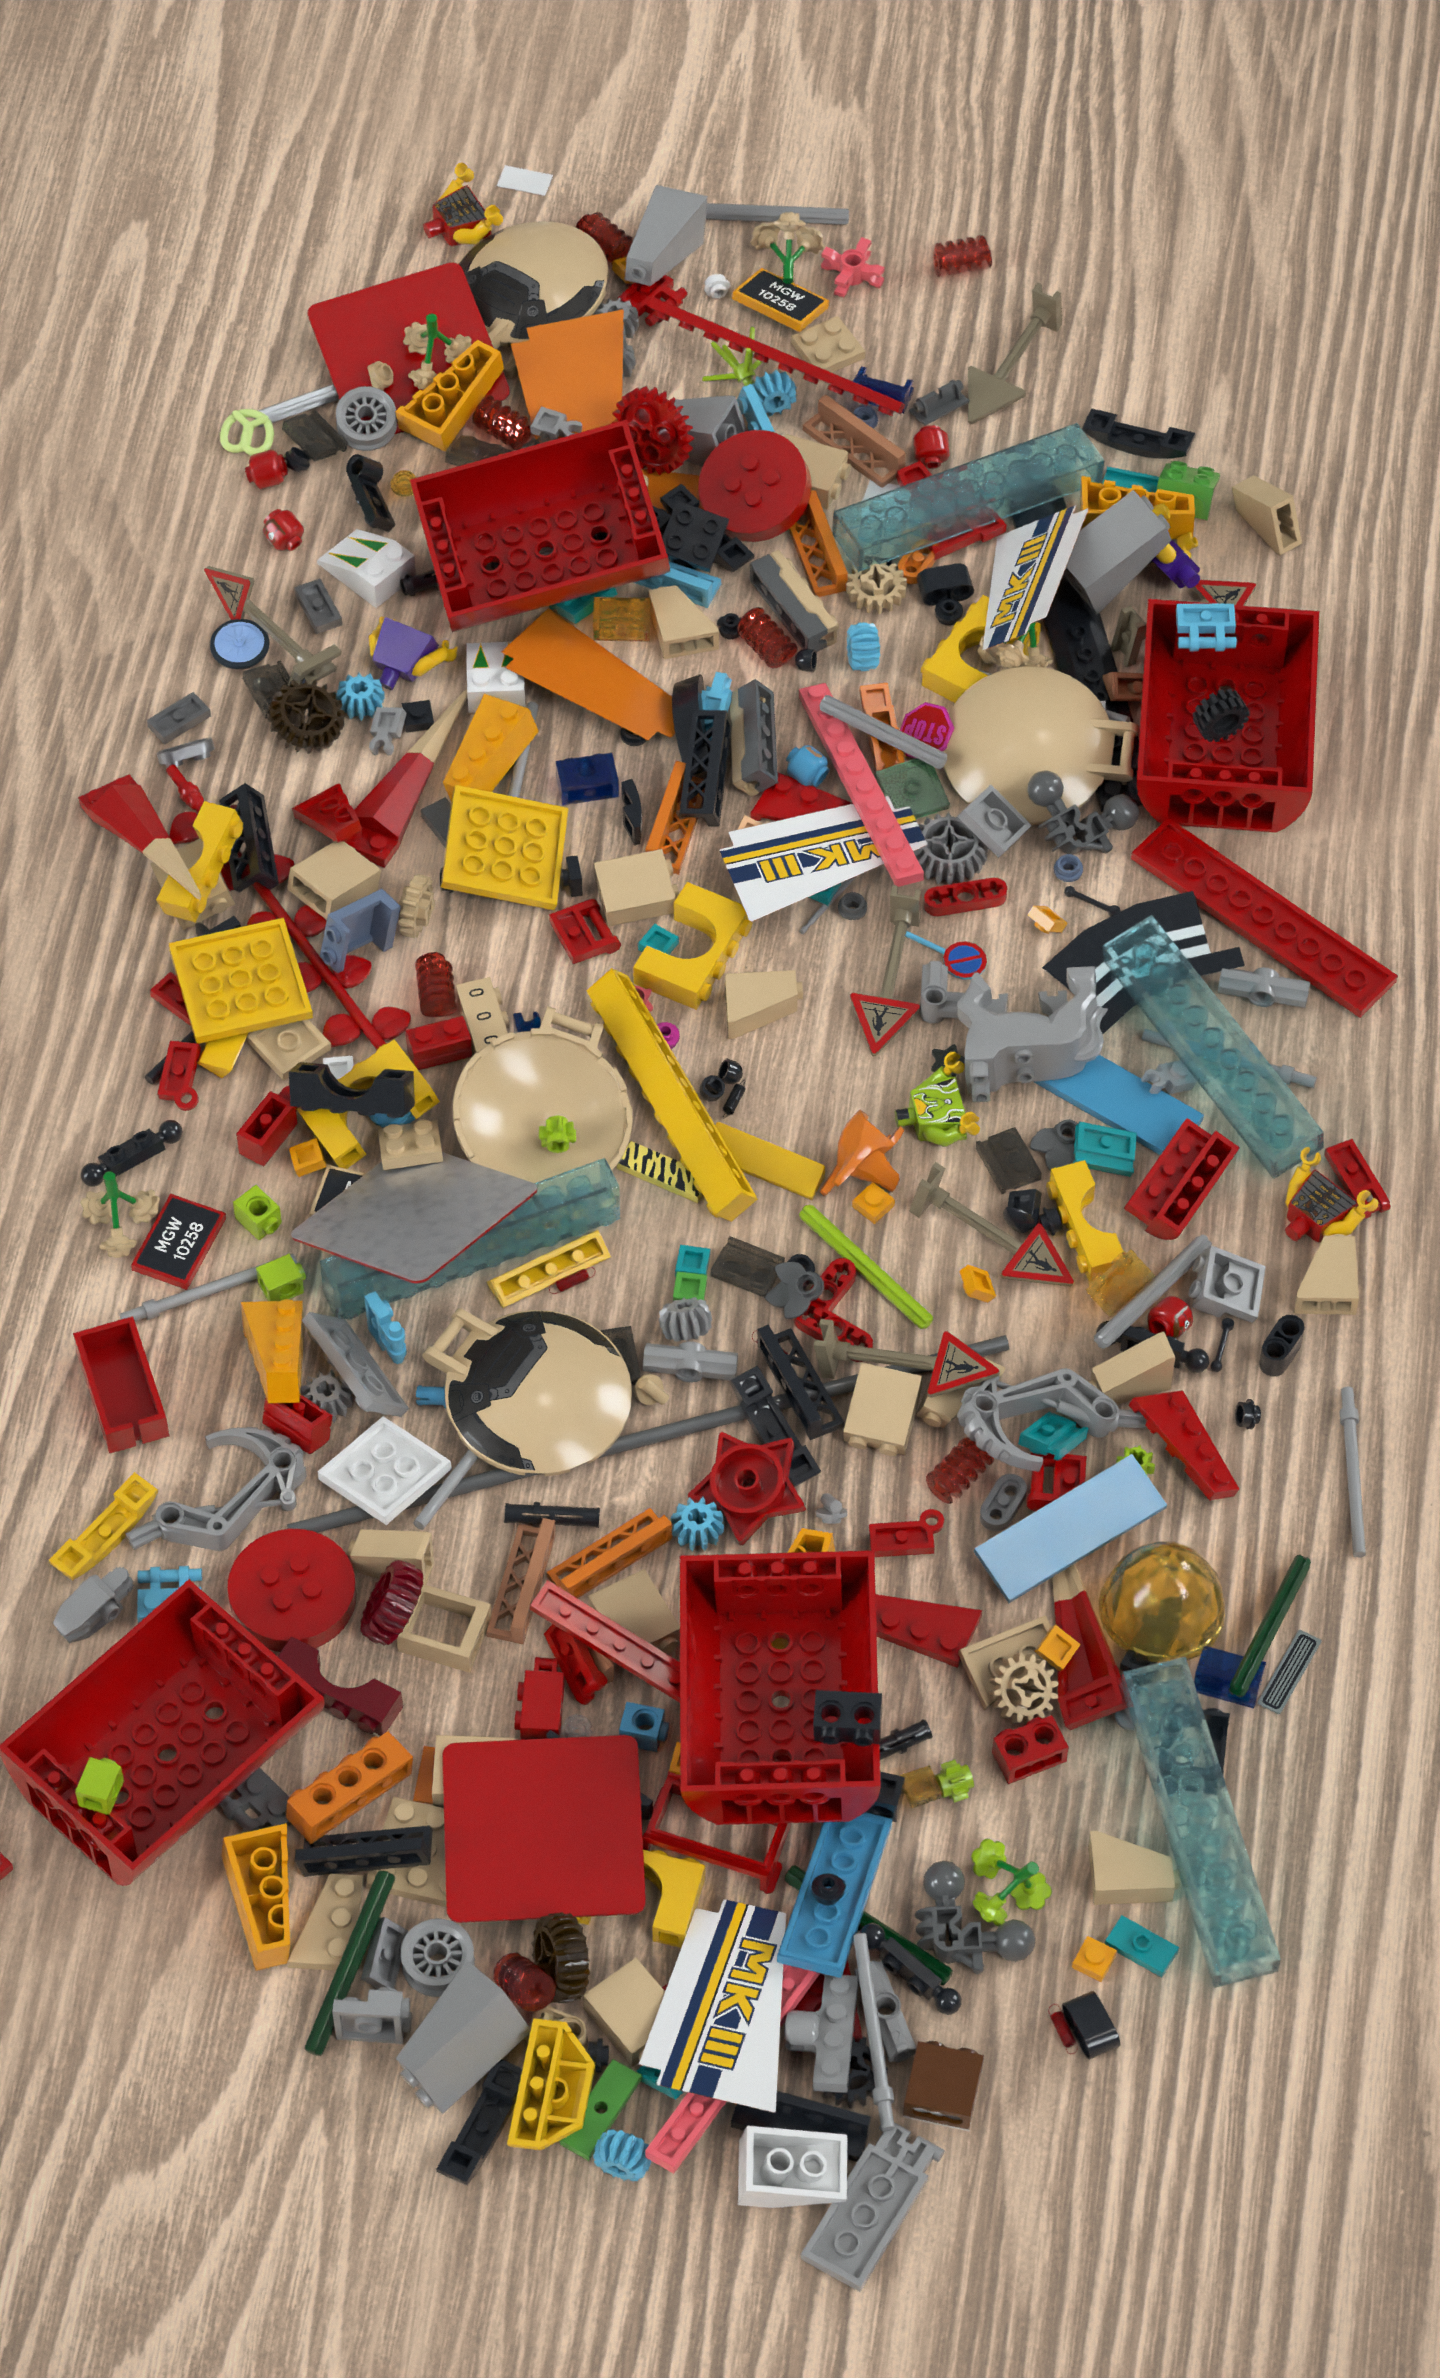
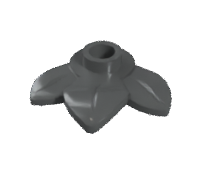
[1030,1119,1078,1171]
[765,1262,824,1319]

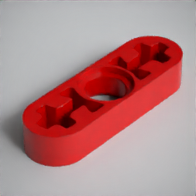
[924,877,1007,917]

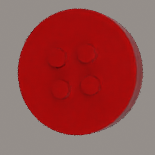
[698,430,812,542]
[227,1529,357,1652]

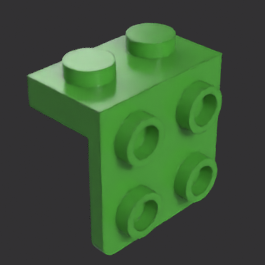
[1157,461,1220,520]

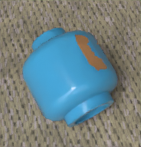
[786,745,830,787]

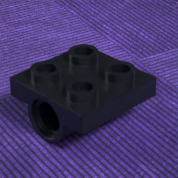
[662,500,729,573]

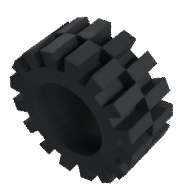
[1192,689,1250,742]

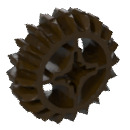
[267,678,345,754]
[531,1912,590,2004]

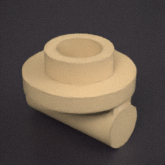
[367,361,393,391]
[634,1374,669,1405]

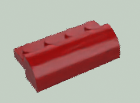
[1124,1118,1240,1240]

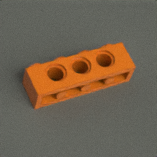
[286,1731,413,1844]

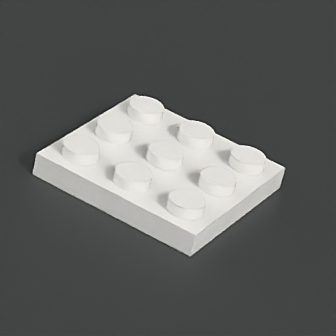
[317,1416,452,1525]

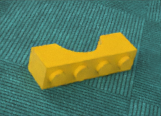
[156,801,243,923]
[1046,1160,1126,1283]

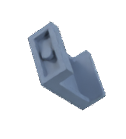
[320,889,401,973]

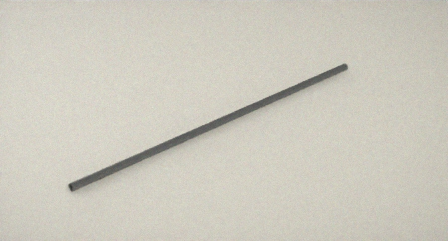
[287,1335,1009,1533]

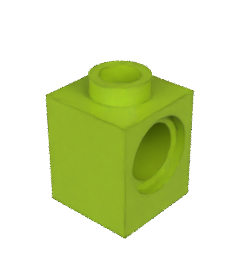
[233,1185,282,1240]
[256,1253,306,1301]
[75,1757,124,1815]

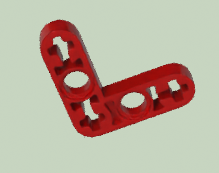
[794,1258,873,1362]

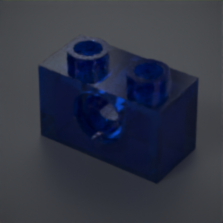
[556,753,619,806]

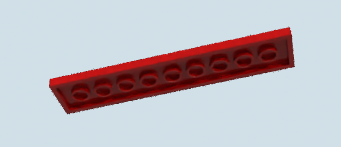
[1131,817,1398,1018]

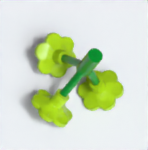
[971,1839,1052,1927]

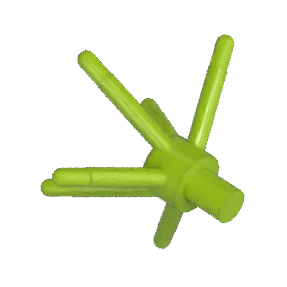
[702,326,762,386]

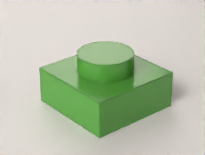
[673,1272,707,1300]

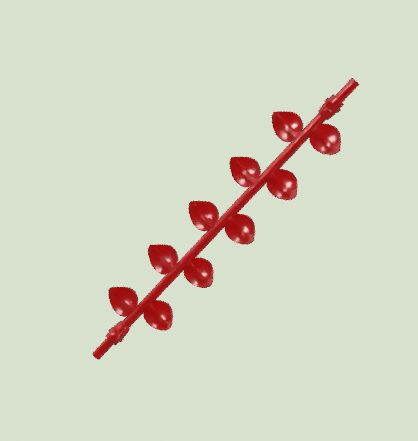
[166,765,411,1051]

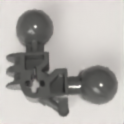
[1027,770,1139,855]
[915,1860,1036,1974]

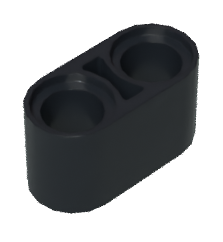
[916,563,975,606]
[1259,1315,1305,1376]
[1062,1990,1120,2060]

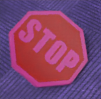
[900,702,954,760]

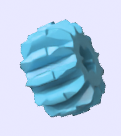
[751,370,796,417]
[846,622,880,671]
[336,672,385,721]
[671,1497,724,1551]
[593,2129,652,2181]

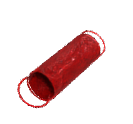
[549,1267,595,1294]
[1048,2004,1078,2054]

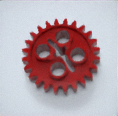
[611,386,694,475]

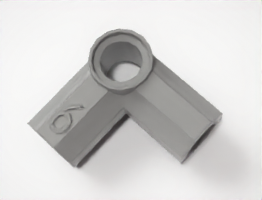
[919,961,964,1023]

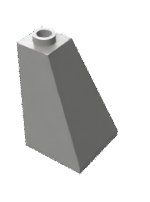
[625,185,708,286]
[674,395,747,467]

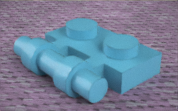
[1176,604,1237,651]
[364,1291,407,1364]
[137,1566,202,1623]

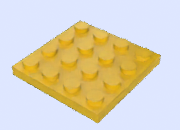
[440,785,568,911]
[168,918,313,1044]

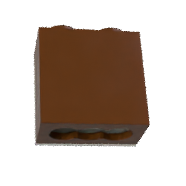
[903,2041,984,2131]

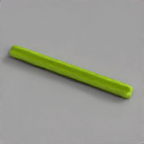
[799,1205,933,1329]

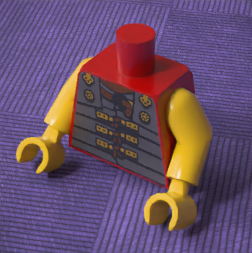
[423,162,503,246]
[1285,1147,1378,1243]

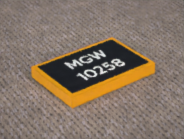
[732,268,829,332]

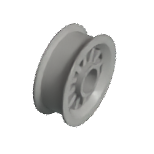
[336,387,397,451]
[400,1919,475,1997]

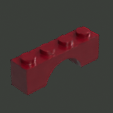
[278,1636,403,1736]

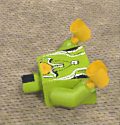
[894,1052,980,1147]

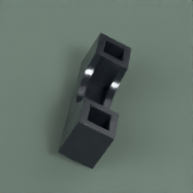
[289,1062,415,1118]

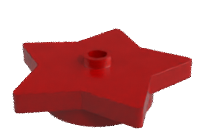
[688,1432,806,1546]

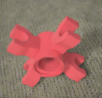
[821,237,885,298]

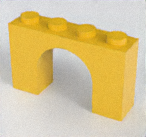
[920,595,1041,703]
[633,882,752,1010]
[296,1039,440,1169]
[576,1850,705,1948]

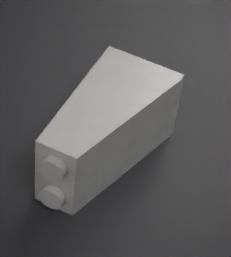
[1063,490,1172,615]
[396,1961,531,2114]

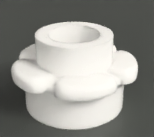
[704,274,730,299]

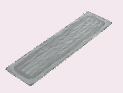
[1257,1630,1322,1714]

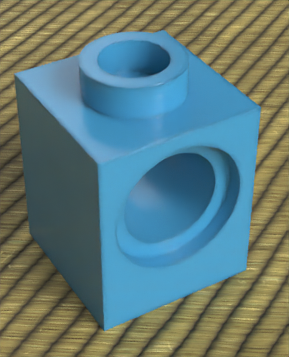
[619,1702,669,1752]

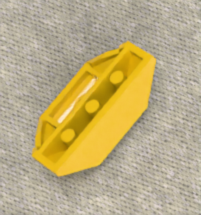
[507,2018,595,2150]

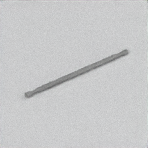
[799,876,857,934]

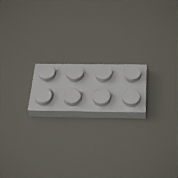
[302,1312,409,1417]

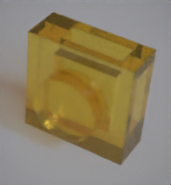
[900,1765,942,1809]

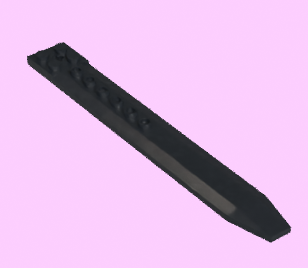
[1009,456,1143,812]

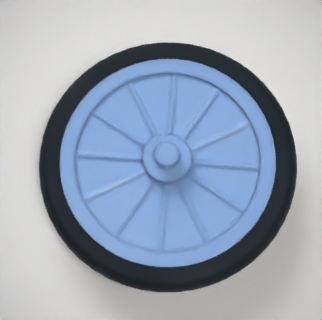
[210,619,270,669]

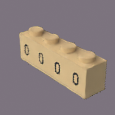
[456,977,510,1055]

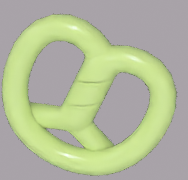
[220,409,274,455]

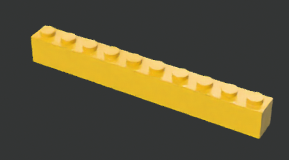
[586,968,758,1222]

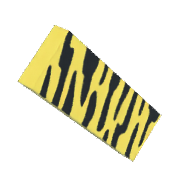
[617,1141,703,1203]

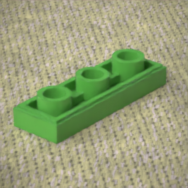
[560,2059,642,2161]

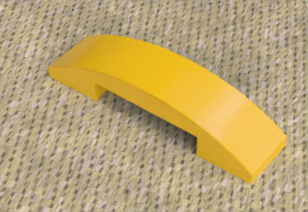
[49,1472,158,1581]

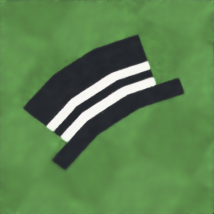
[1042,891,1245,1035]

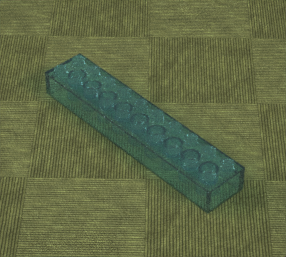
[832,423,1105,572]
[1103,915,1324,1179]
[320,1158,620,1319]
[1121,1657,1281,1988]

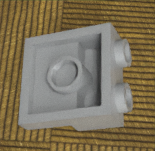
[957,785,1032,858]
[1188,1245,1266,1323]
[332,1987,412,2044]

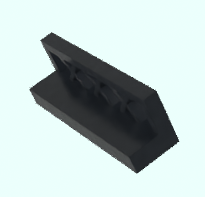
[679,710,732,827]
[219,783,279,893]
[757,1325,844,1440]
[294,1825,433,1877]
[731,2091,871,2162]

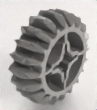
[913,811,988,884]

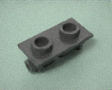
[909,380,969,426]

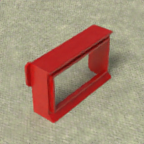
[642,1771,792,1894]

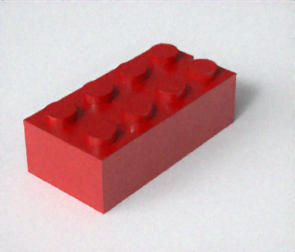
[73,1316,170,1454]

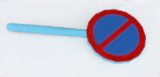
[906,931,987,979]

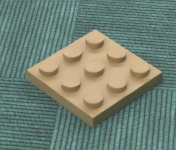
[366,1797,446,1907]

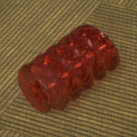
[575,212,633,264]
[933,235,992,277]
[472,395,531,450]
[737,607,798,668]
[415,952,457,1018]
[926,1437,995,1504]
[493,1952,556,2012]

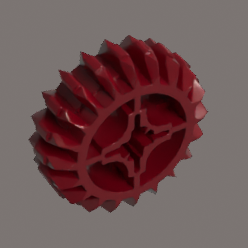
[360,1560,424,1646]

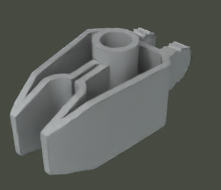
[53,1567,134,1643]

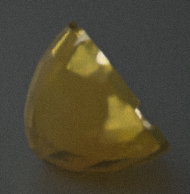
[1098,1541,1225,1663]

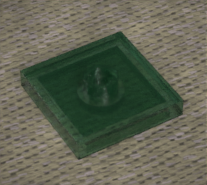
[874,758,950,819]

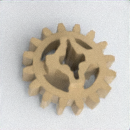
[846,558,907,614]
[398,874,436,939]
[988,1653,1059,1724]

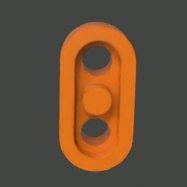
[897,537,938,584]

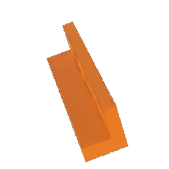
[789,490,848,597]
[645,761,705,875]
[547,1508,672,1598]

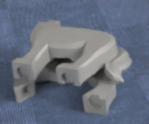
[957,966,1108,1102]

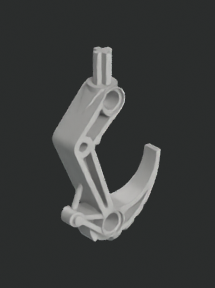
[957,1368,1146,1471]
[126,1427,306,1551]

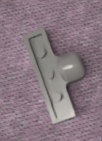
[784,1974,858,2093]

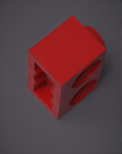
[992,1715,1069,1785]

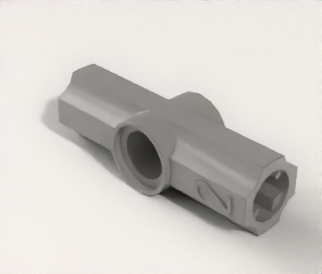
[1218,967,1310,1008]
[643,1342,738,1382]
[855,1960,916,2063]

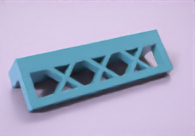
[633,561,721,608]

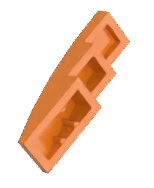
[859,682,908,786]

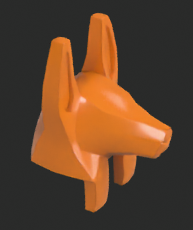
[820,1109,904,1196]

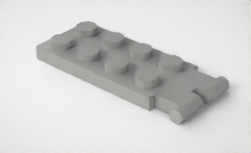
[801,2123,945,2292]

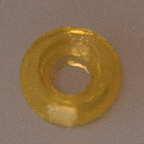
[391,470,416,496]

